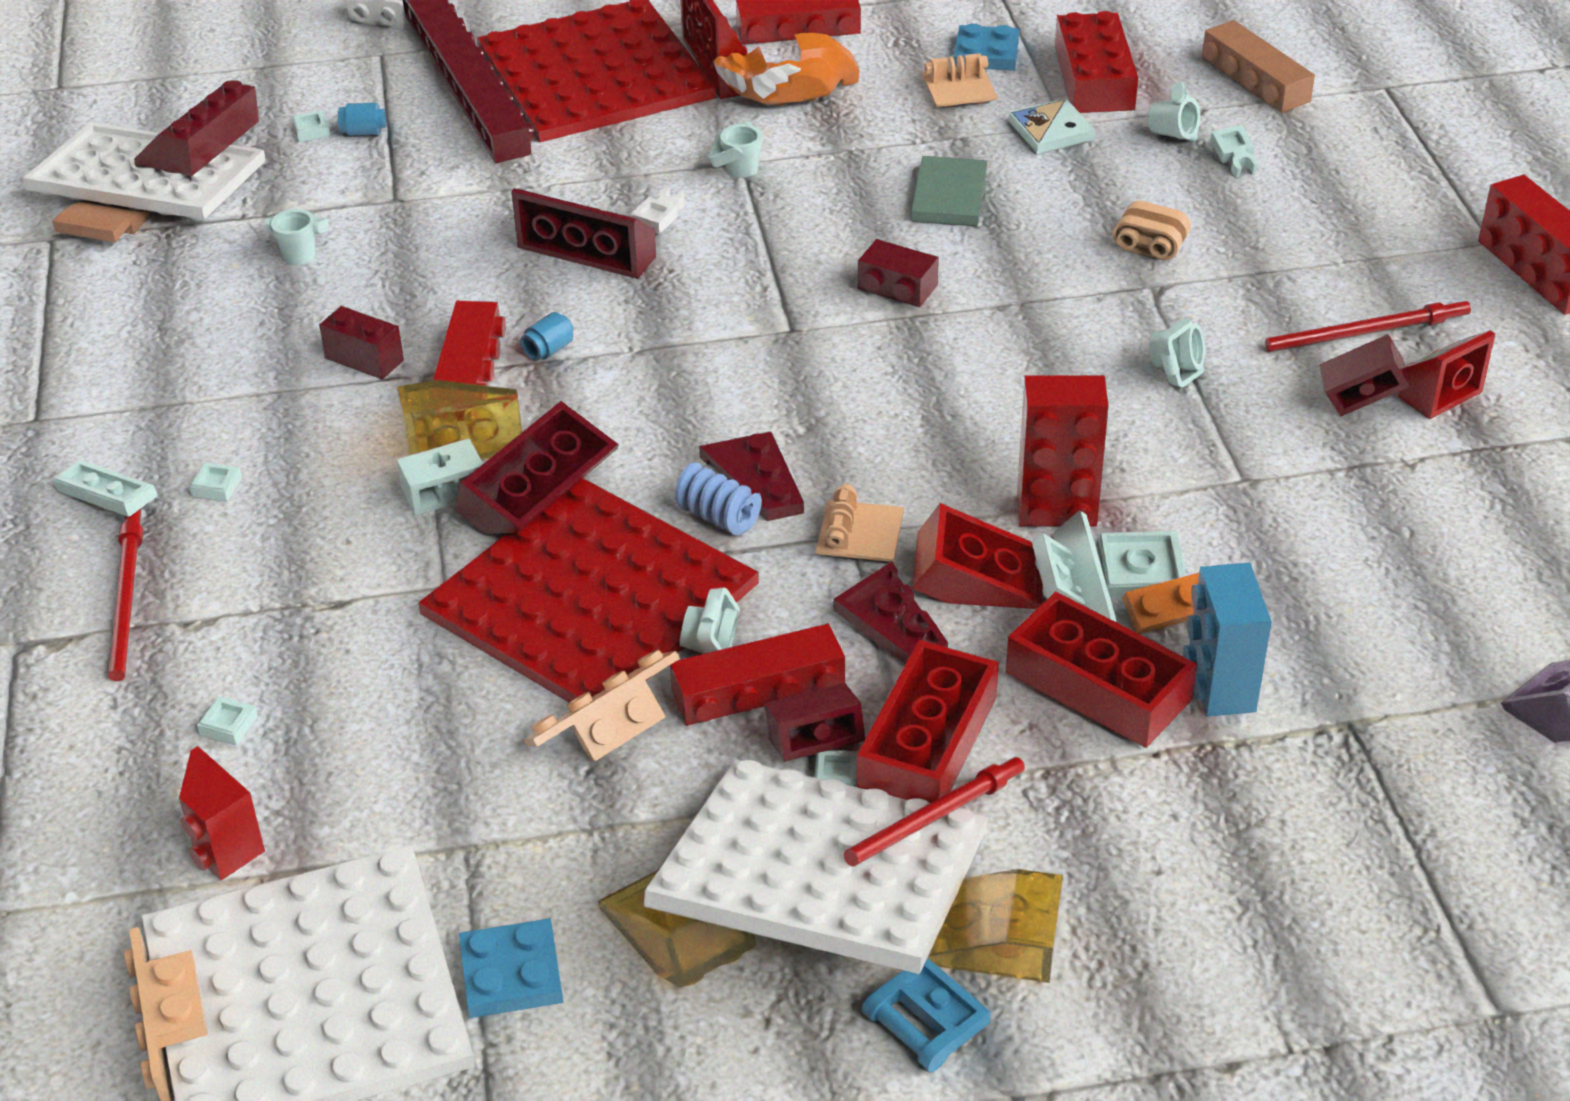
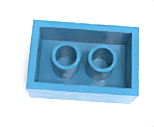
[1183,562,1272,717]

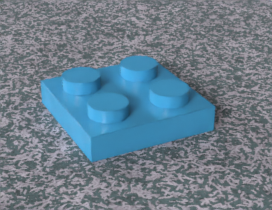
[954,23,1020,71]
[459,918,564,1018]

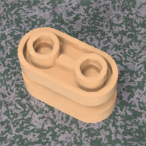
[1113,201,1191,260]

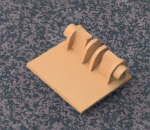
[922,53,998,108]
[816,484,904,562]

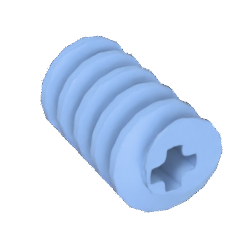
[675,462,762,535]

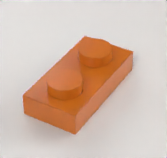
[1122,573,1199,634]

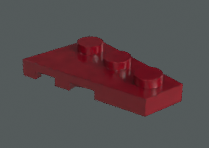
[699,431,804,521]
[833,561,948,665]

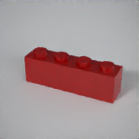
[736,0,861,45]
[430,300,506,420]
[670,623,845,726]

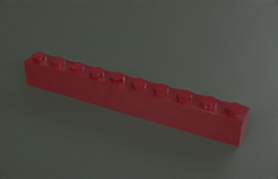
[402,0,535,164]

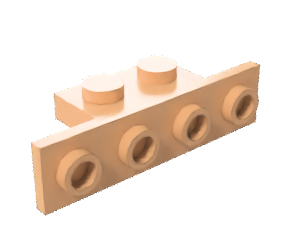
[523,649,680,761]
[124,927,208,1101]

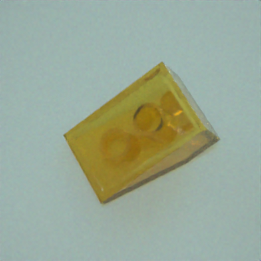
[397,380,522,460]
[598,869,757,988]
[928,869,1063,983]

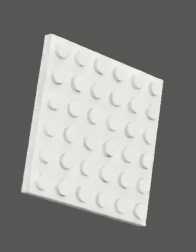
[644,760,987,974]
[142,845,476,1101]

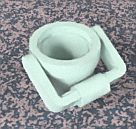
[1148,81,1200,142]
[708,121,763,178]
[265,209,328,265]
[1149,318,1205,387]
[680,588,740,654]

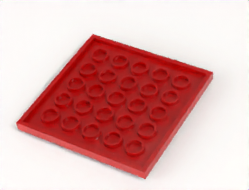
[477,0,716,143]
[418,478,759,702]

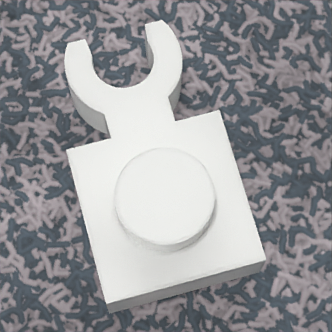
[631,187,685,234]

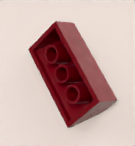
[134,80,259,176]
[511,188,656,279]
[455,401,619,534]

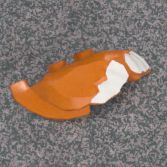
[714,33,860,106]

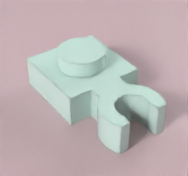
[1210,125,1258,178]

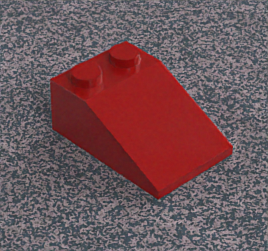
[912,503,1043,609]

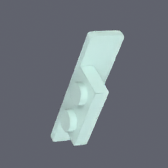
[1032,511,1116,622]

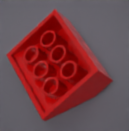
[680,0,748,100]

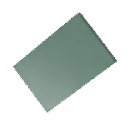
[911,156,988,226]

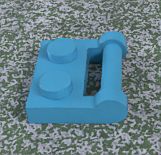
[862,957,991,1072]

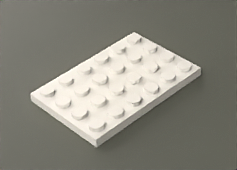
[23,122,265,220]

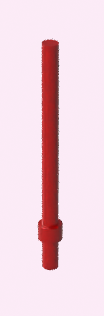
[1265,301,1471,352]
[108,508,143,681]
[844,757,1025,867]

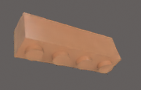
[1202,20,1315,113]

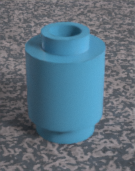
[338,102,386,136]
[520,312,573,361]

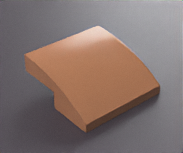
[52,201,150,242]

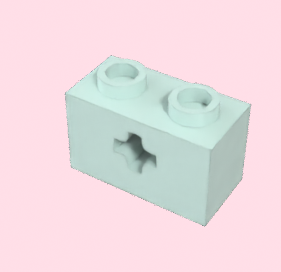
[396,439,483,516]

